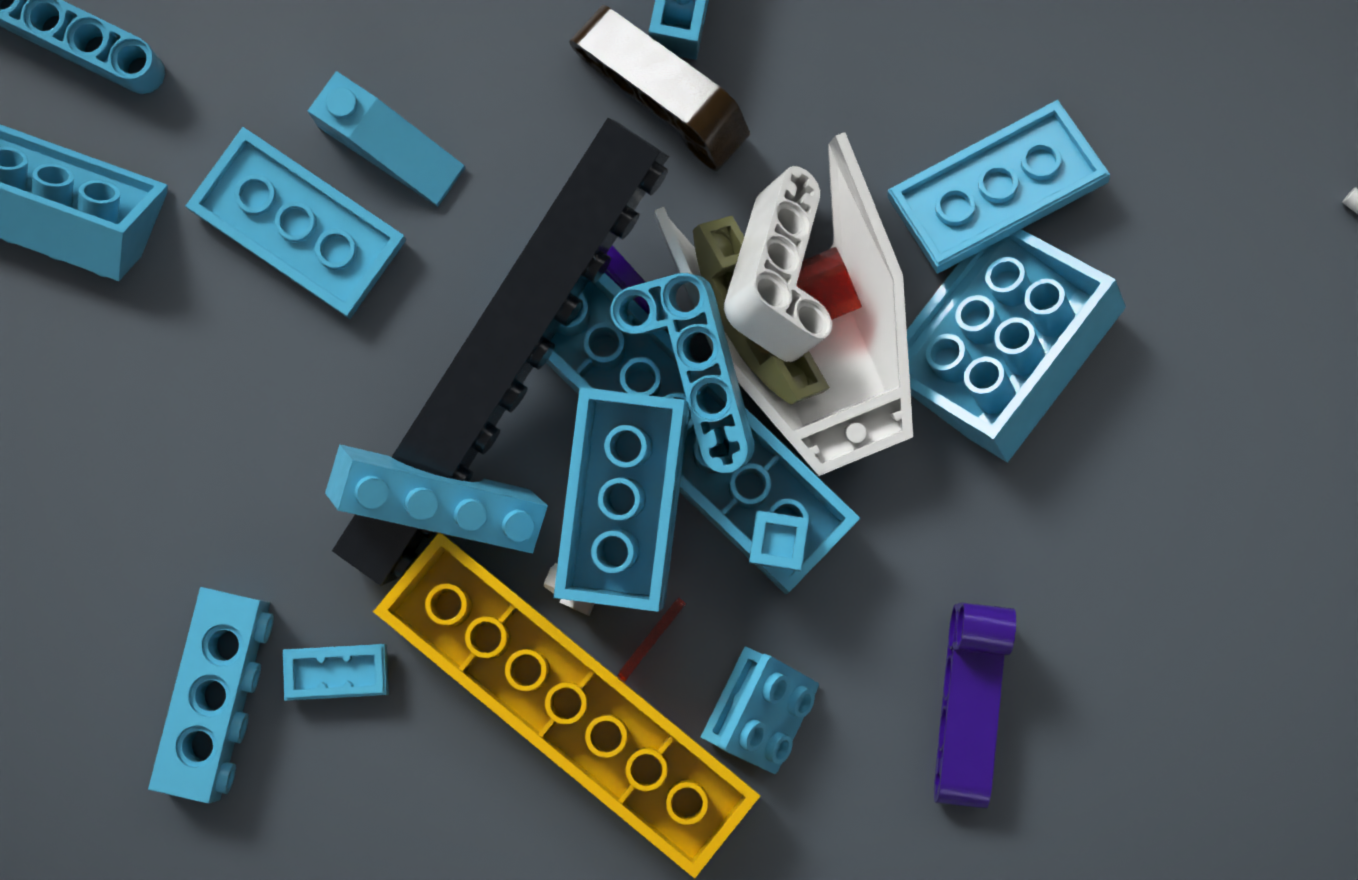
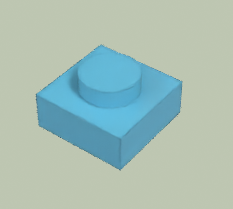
[749,511,809,571]

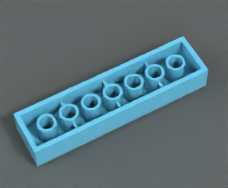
[546,273,860,595]

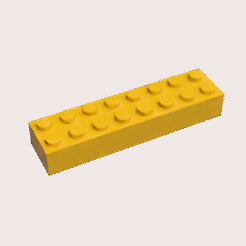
[373,533,760,879]

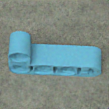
[610,273,754,473]

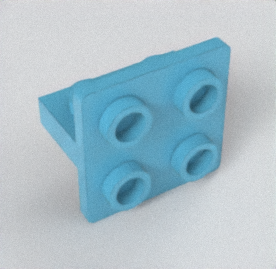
[700,646,819,774]

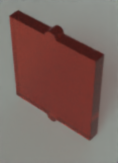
[617,598,687,682]

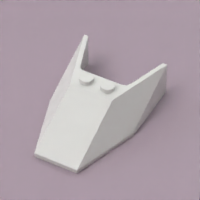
[654,132,913,476]

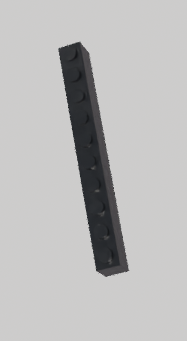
[332,118,669,586]

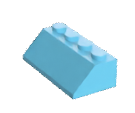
[0,124,168,281]

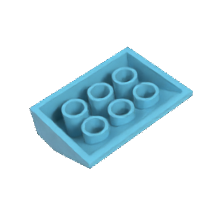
[907,229,1126,463]

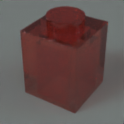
[796,247,862,320]

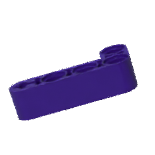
[934,602,1016,809]

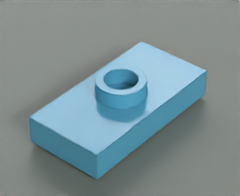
[283,644,389,701]

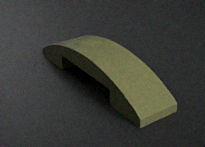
[693,216,830,405]

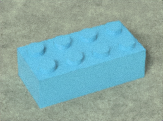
[553,387,689,612]

